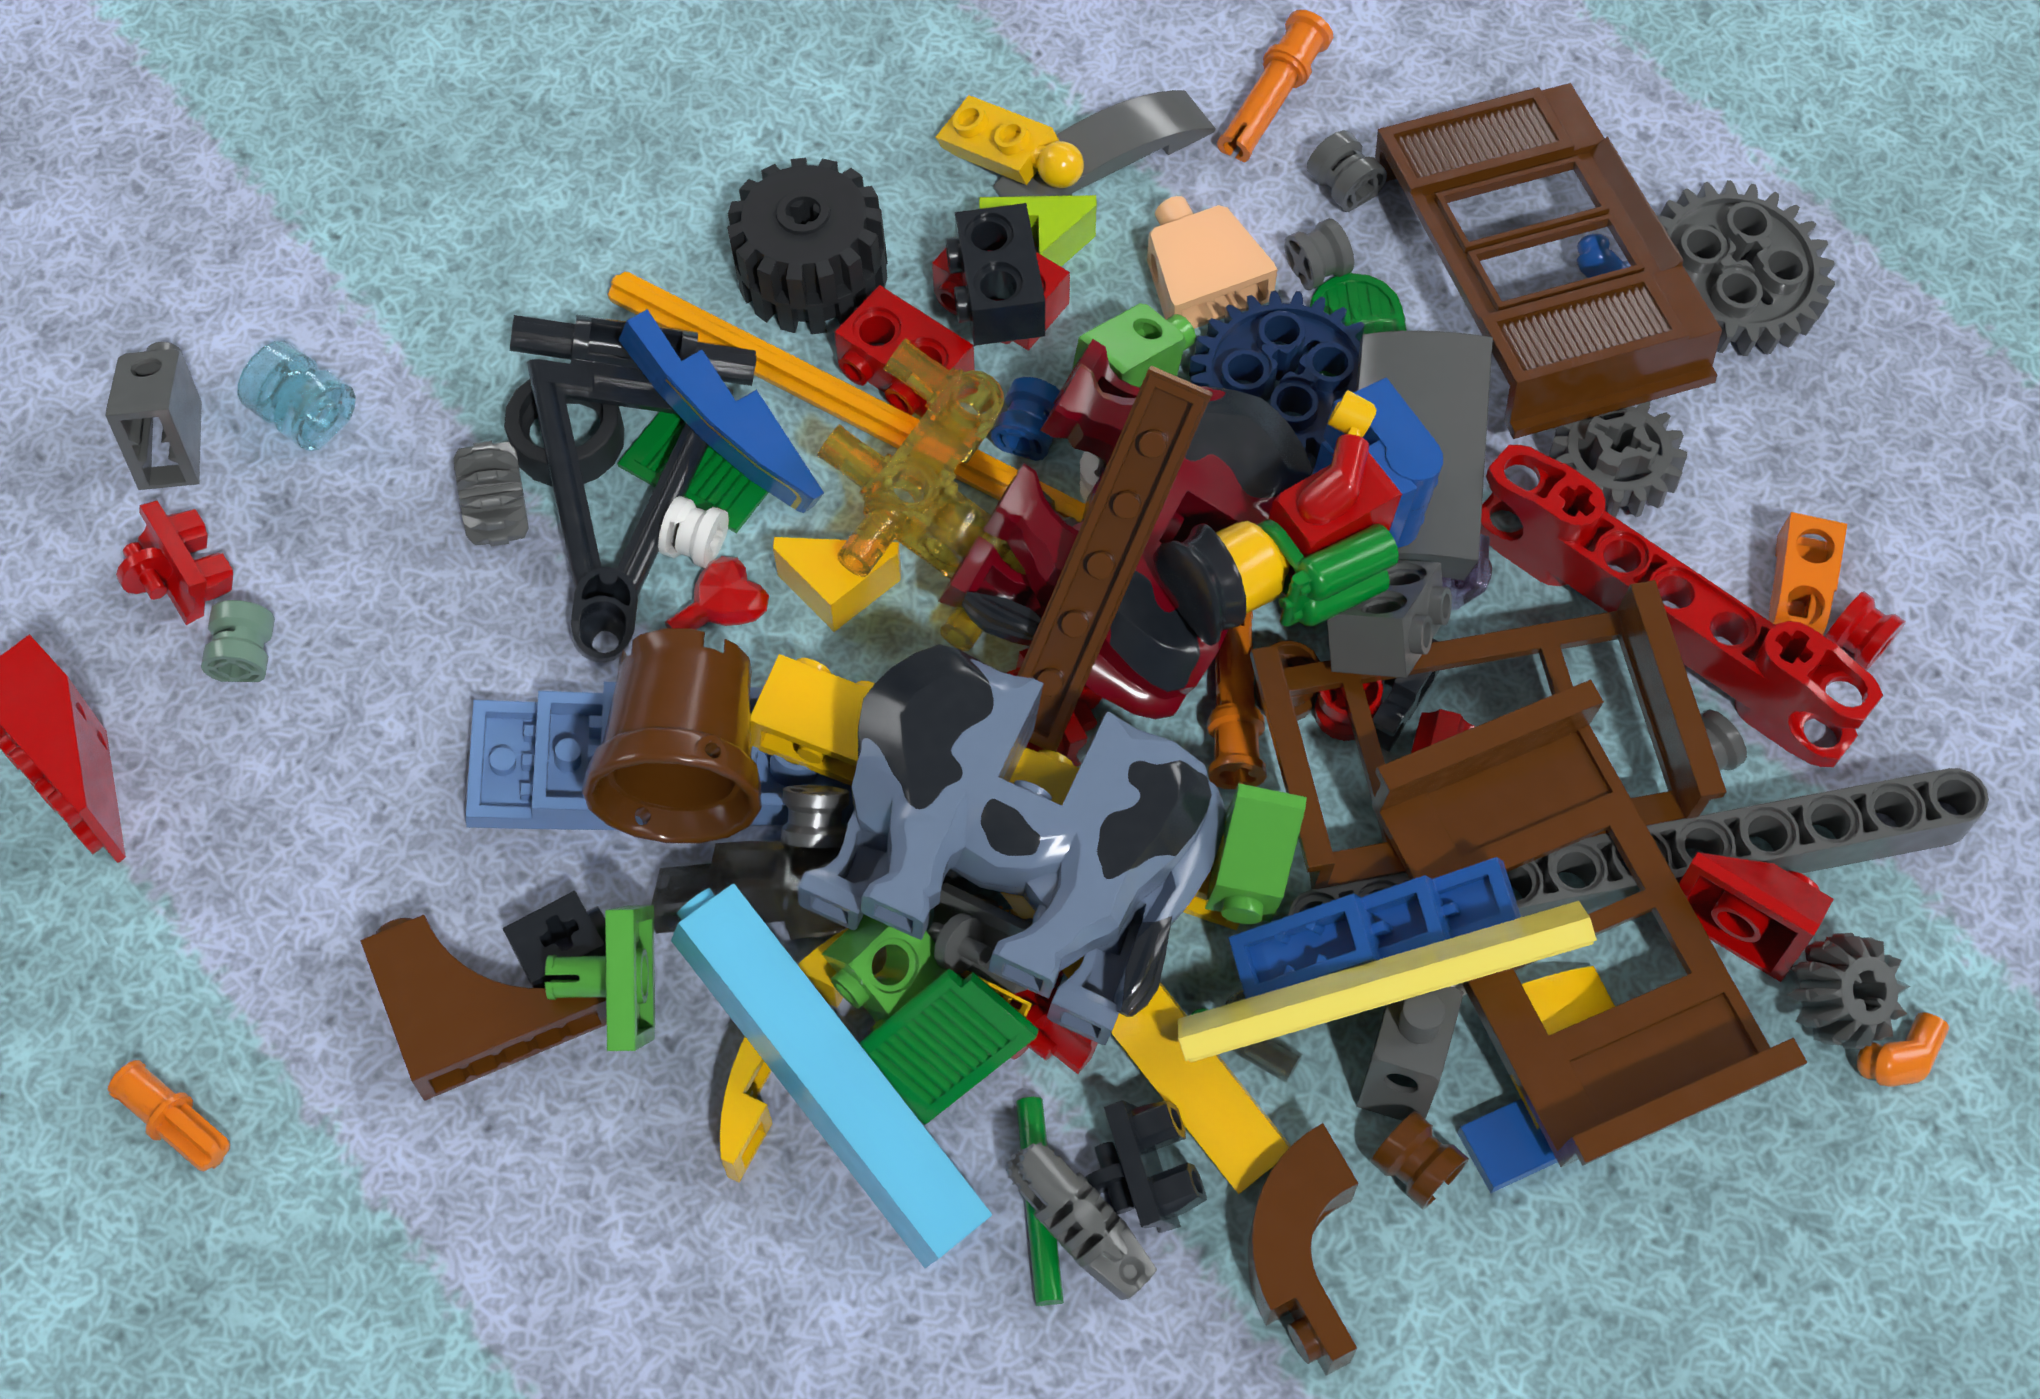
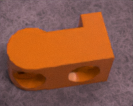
[1768,512,1847,635]

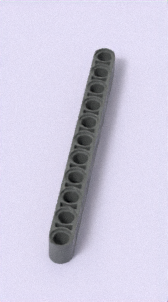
[1288,768,1989,917]

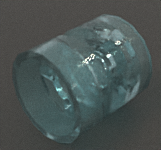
[237,340,356,451]

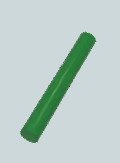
[1016,1097,1064,1306]

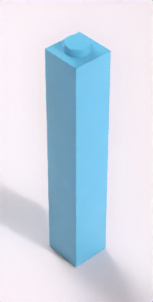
[671,883,993,1268]

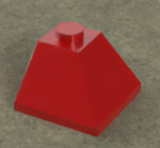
[1679,852,1834,982]

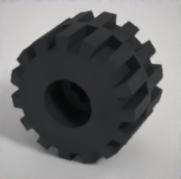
[727,157,888,334]

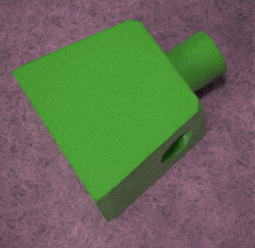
[1072,303,1196,388]

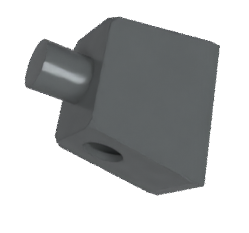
[105,342,202,490]
[1357,986,1464,1121]

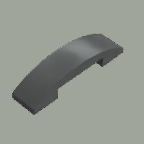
[993,90,1216,197]

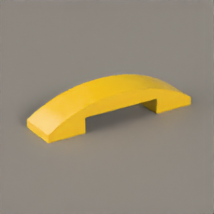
[720,928,849,1183]

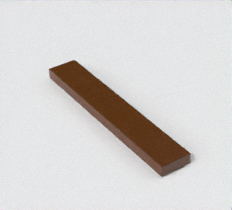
[1017,366,1213,752]

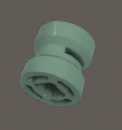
[201,600,275,682]

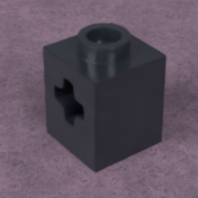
[502,890,606,988]

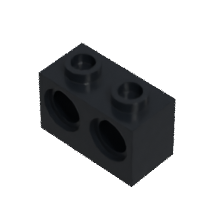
[945,203,1045,346]

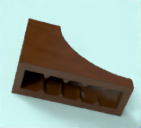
[360,915,607,1101]

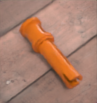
[1217,10,1334,162]
[1207,611,1267,789]

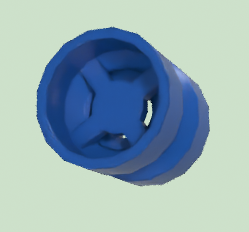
[991,377,1060,461]

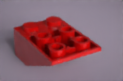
[0,634,126,863]

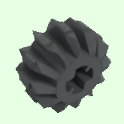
[453,440,529,547]
[1787,933,1911,1049]

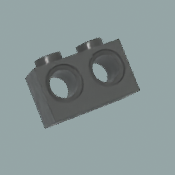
[1327,560,1452,678]

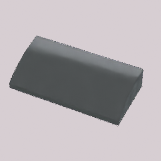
[1356,331,1493,580]

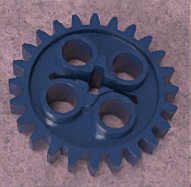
[1189,290,1365,460]

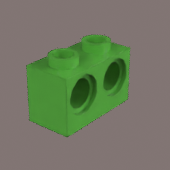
[822,914,964,1032]

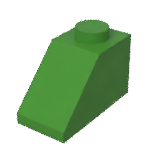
[1205,783,1307,924]

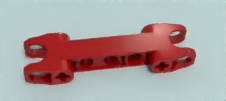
[1480,444,1883,768]

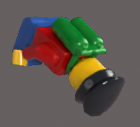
[1153,377,1443,646]

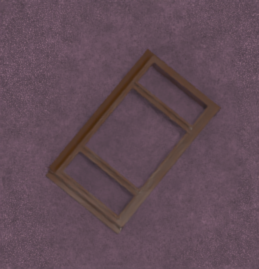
[1250,580,1727,890]

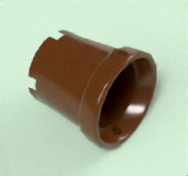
[582,628,762,844]

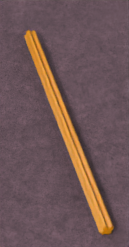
[608,272,1086,522]

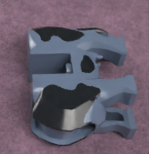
[798,644,1226,1045]

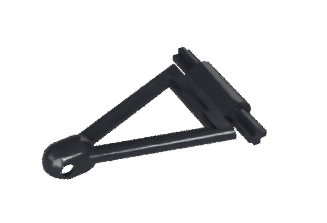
[510,314,756,663]

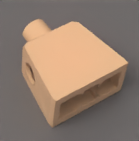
[1147,196,1278,329]

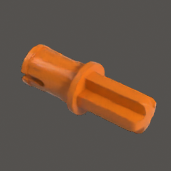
[108,1060,230,1171]

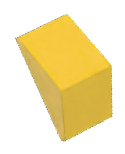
[773,537,901,632]

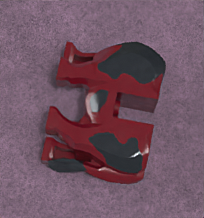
[938,339,1313,720]

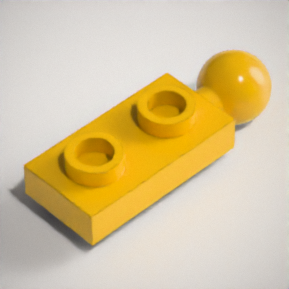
[935,95,1084,189]

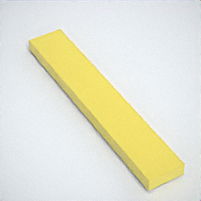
[1178,901,1597,1062]

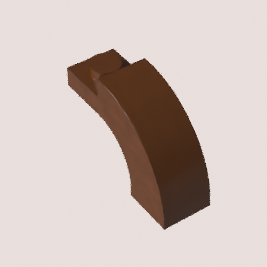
[1248,1123,1359,1376]

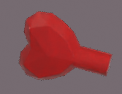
[665,556,769,630]

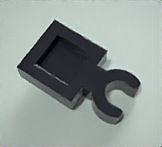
[1373,639,1439,752]

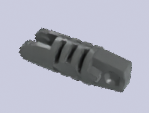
[1006,1142,1157,1300]

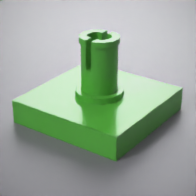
[545,905,655,1051]

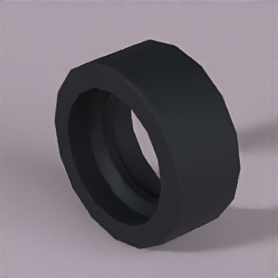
[504,379,625,487]

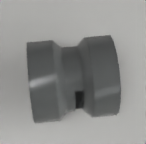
[1307,130,1387,212]

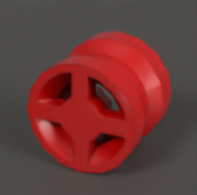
[1825,591,1906,671]

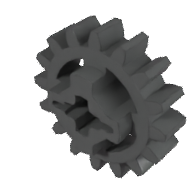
[1549,401,1687,518]

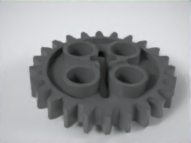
[1656,180,1835,356]

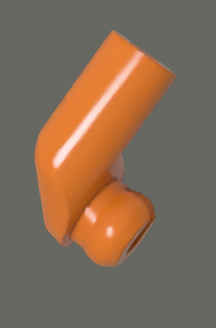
[1857,1012,1949,1087]

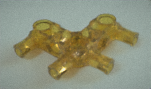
[817,338,1026,651]

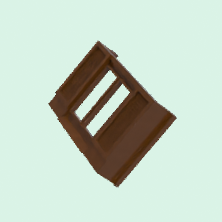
[1375,83,1722,439]
[1371,679,1808,1167]

